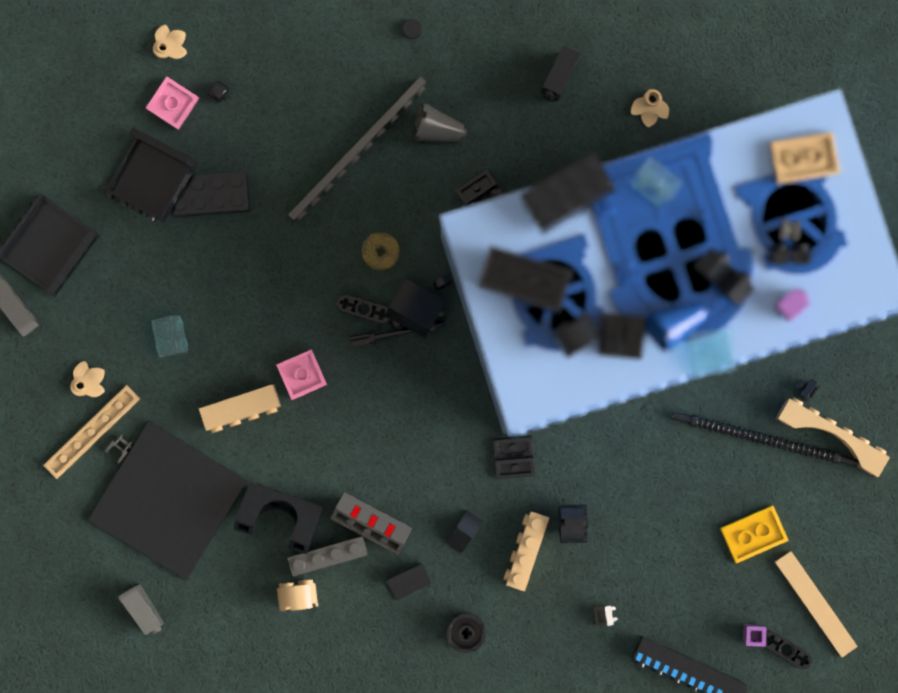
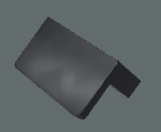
[386,563,431,600]

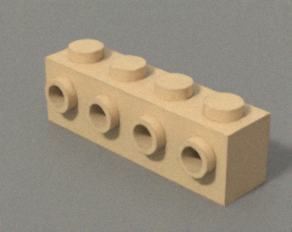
[199,384,281,433]
[504,511,549,592]

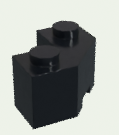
[694,248,755,307]

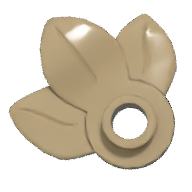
[153,25,187,59]
[631,89,669,127]
[70,361,105,397]

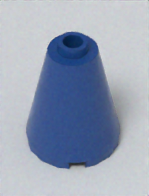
[646,302,707,352]

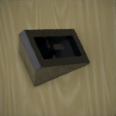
[446,511,483,553]

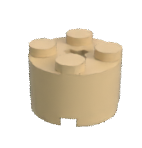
[277,579,318,612]

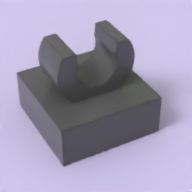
[593,605,618,626]

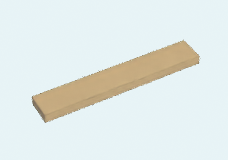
[43,385,140,479]
[775,551,858,657]

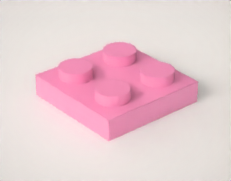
[146,77,199,130]
[277,349,327,400]

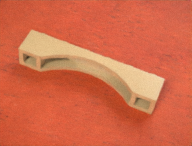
[775,397,890,477]

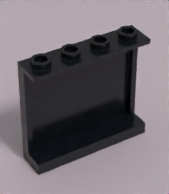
[99,127,198,223]
[0,194,100,297]

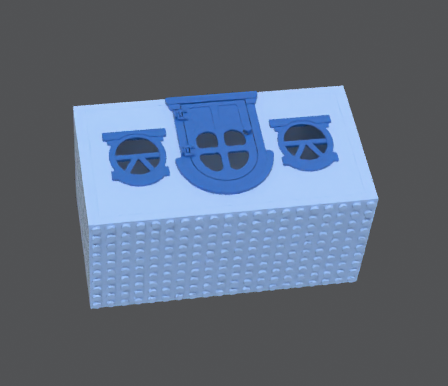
[440,90,898,436]

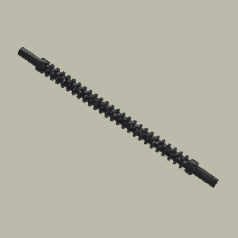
[671,412,859,467]

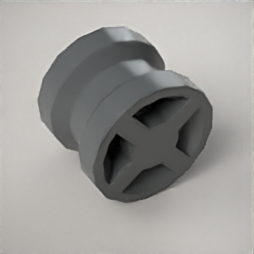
[778,218,800,242]

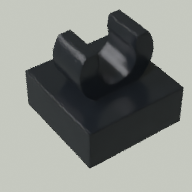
[796,379,820,402]

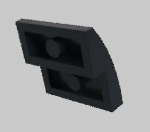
[455,169,504,208]
[597,313,646,360]
[493,435,535,479]

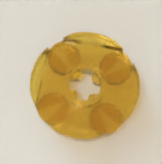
[362,232,400,271]

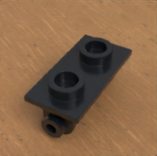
[767,242,814,265]

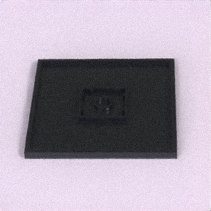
[88,421,247,580]

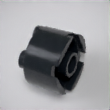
[552,311,603,358]
[559,504,588,543]
[447,612,486,653]

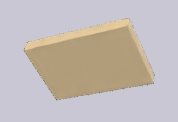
[769,132,840,184]

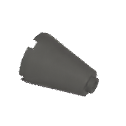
[412,103,467,143]

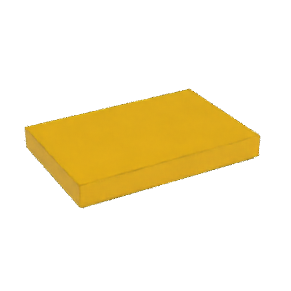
[720,505,789,563]

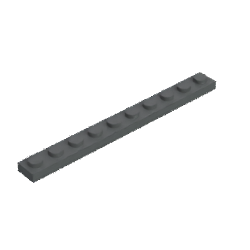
[288,77,426,222]

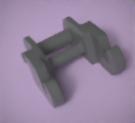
[104,435,132,463]

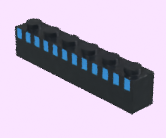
[632,636,749,693]

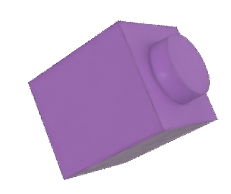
[773,288,810,321]
[743,624,766,647]

